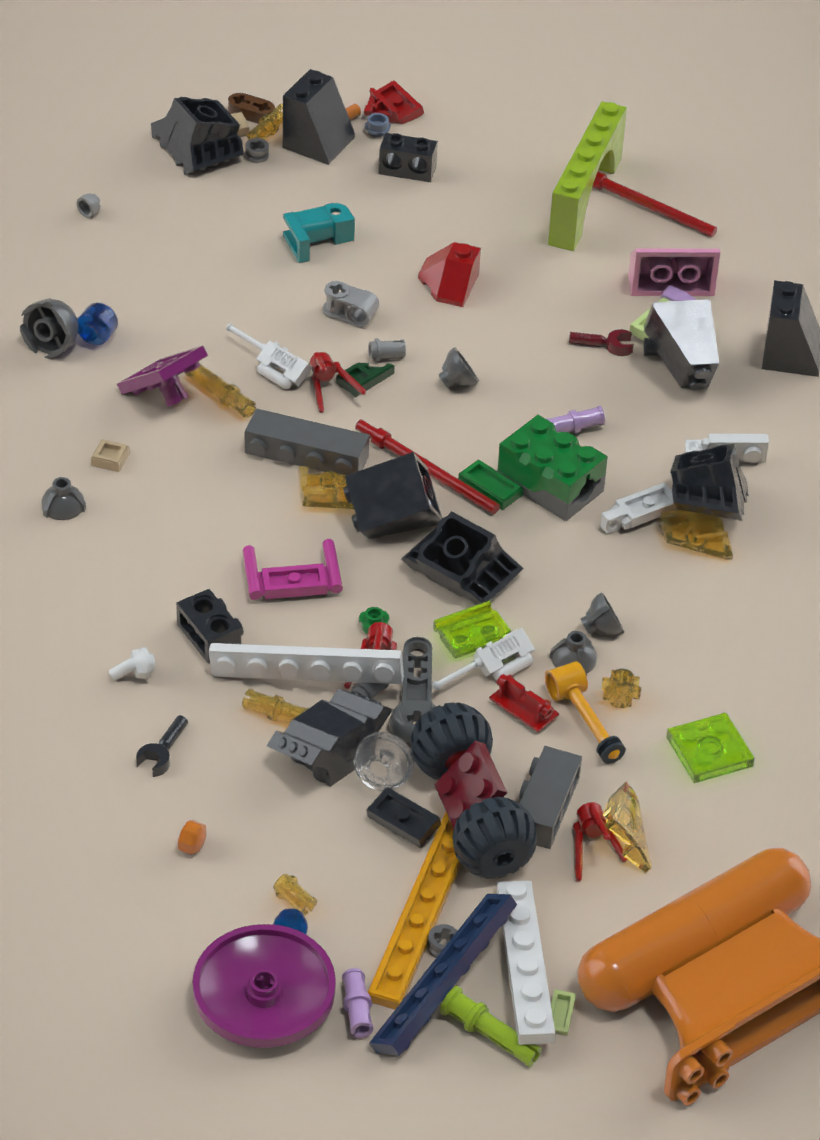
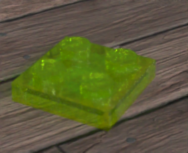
[666,712,755,783]

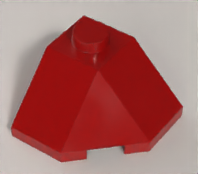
[418,242,481,307]

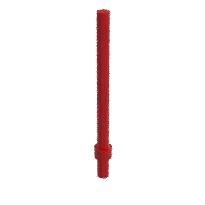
[592,171,717,237]
[355,419,500,515]

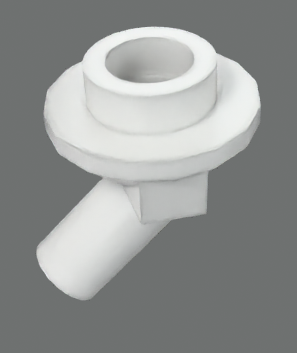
[109,647,155,681]

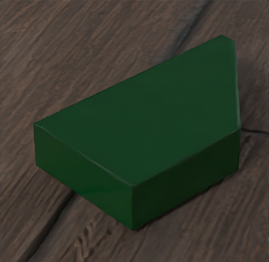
[336,363,395,397]

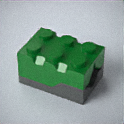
[497,414,608,521]

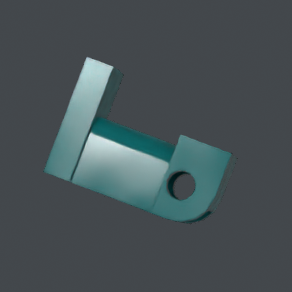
[283,203,355,263]

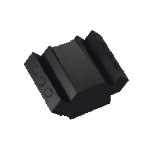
[151,97,244,175]
[670,444,749,521]
[401,511,524,606]
[267,689,393,787]

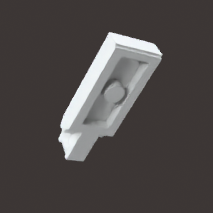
[684,434,769,463]
[600,483,677,534]

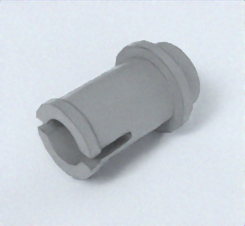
[368,338,406,361]

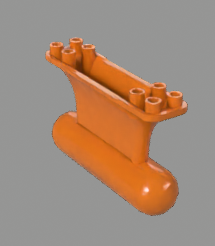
[577,848,820,1106]

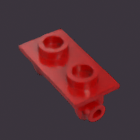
[489,674,559,732]

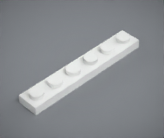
[209,643,404,684]
[497,881,555,1045]

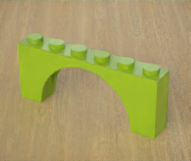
[548,101,627,252]

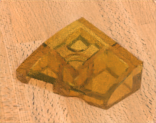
[298,466,354,509]
[659,510,733,560]
[603,782,652,873]

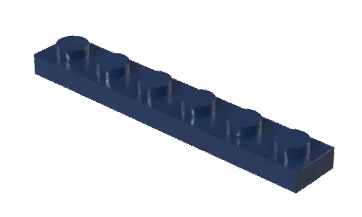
[369,894,517,1056]

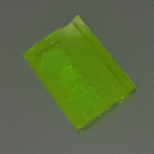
[433,601,511,659]

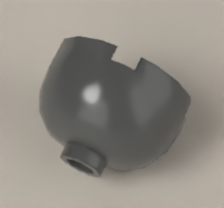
[20,298,79,358]

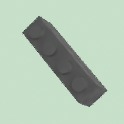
[245,408,370,477]

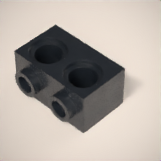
[379,133,438,182]
[176,589,244,664]

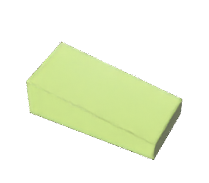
[551,989,576,1035]

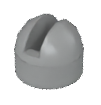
[76,193,101,218]

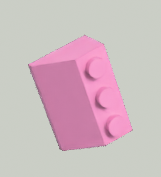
[628,249,721,296]

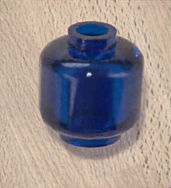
[77,302,118,345]

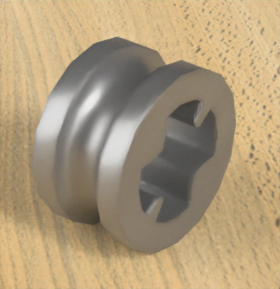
[245,138,269,163]
[428,924,457,958]

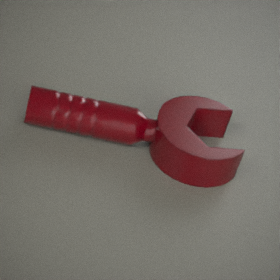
[569,329,634,356]

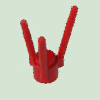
[309,352,366,413]
[344,622,397,689]
[573,802,628,881]

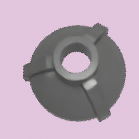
[438,347,479,389]
[41,477,86,520]
[580,592,624,636]
[550,631,597,676]

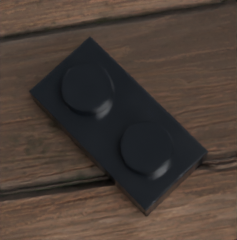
[366,787,441,848]

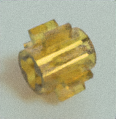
[601,669,641,708]

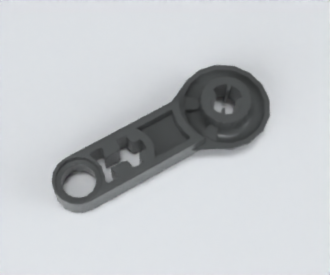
[389,637,436,743]

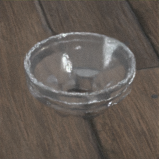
[354,732,414,791]

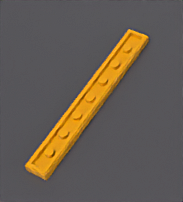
[367,811,461,1010]

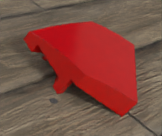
[364,80,424,124]

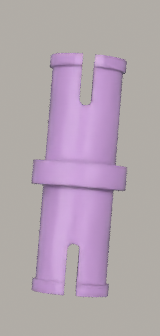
[547,406,605,434]
[342,968,373,1038]

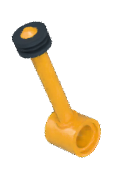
[545,661,626,764]

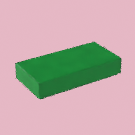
[458,459,523,510]

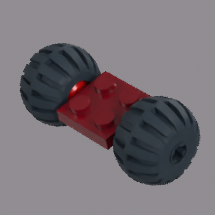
[411,702,537,879]

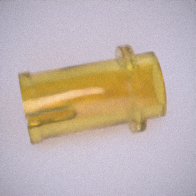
[273,874,317,916]

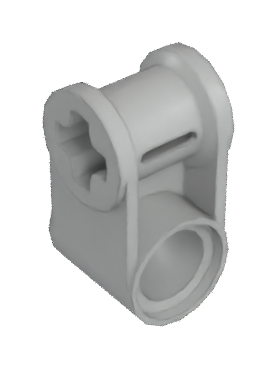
[323,281,379,327]

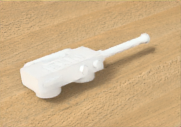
[226,324,312,389]
[432,628,535,690]

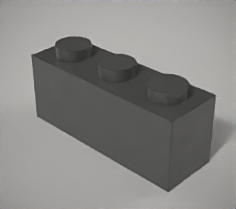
[519,745,582,849]

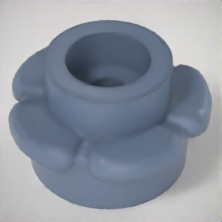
[365,113,391,137]

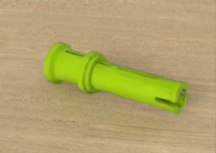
[440,986,542,1067]

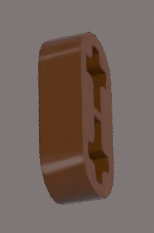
[228,93,275,125]

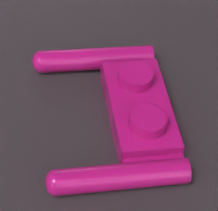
[242,539,343,600]

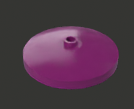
[192,924,336,1048]

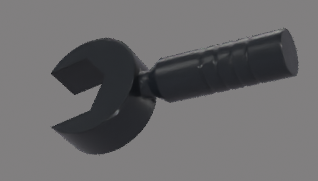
[136,715,188,777]

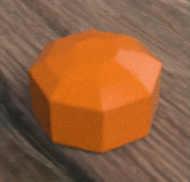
[178,820,207,855]

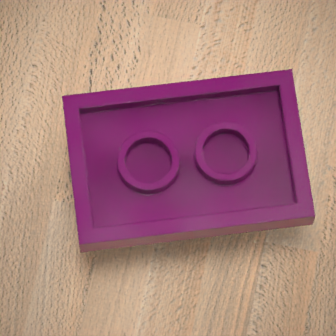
[117,345,208,407]

